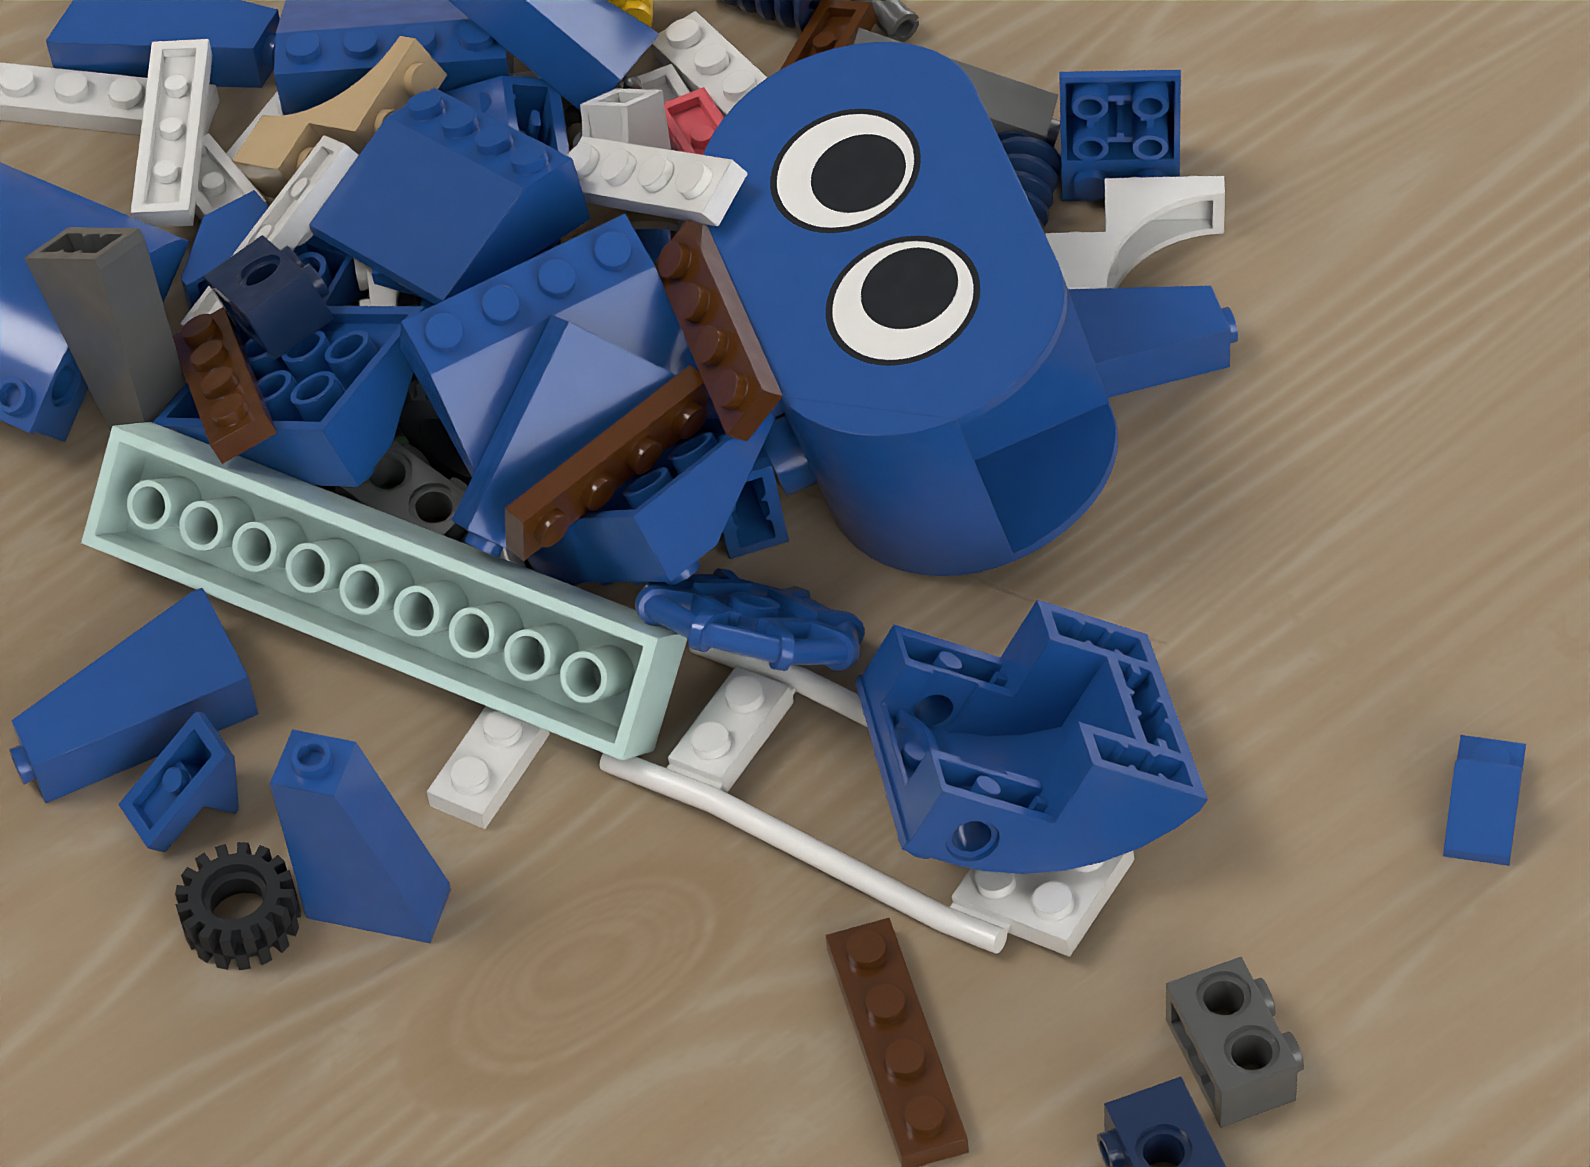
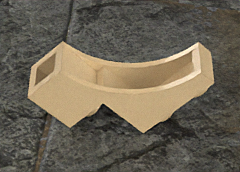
[232,36,447,198]

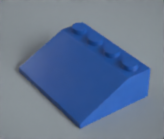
[274,0,514,115]
[309,88,591,305]
[400,214,710,477]
[153,306,425,487]
[527,412,775,586]

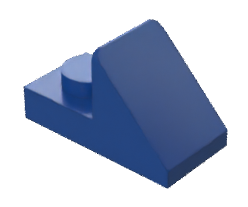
[118,711,239,852]
[1443,735,1526,866]

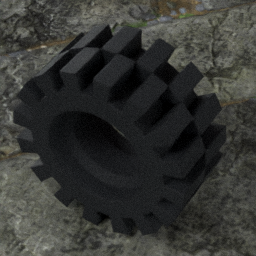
[175,842,301,970]

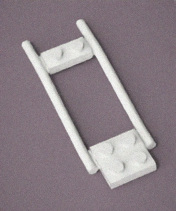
[600,646,1135,957]

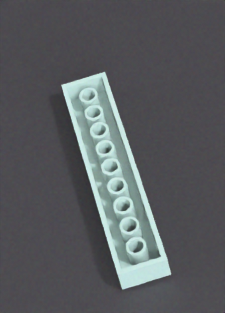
[81,422,687,760]

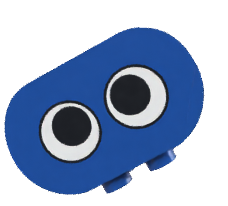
[703,42,1118,576]

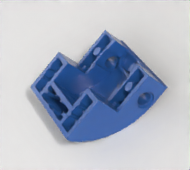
[0,162,190,442]
[855,599,1208,874]

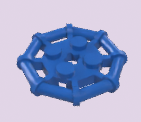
[635,568,865,671]

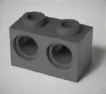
[335,440,468,542]
[1166,957,1304,1128]

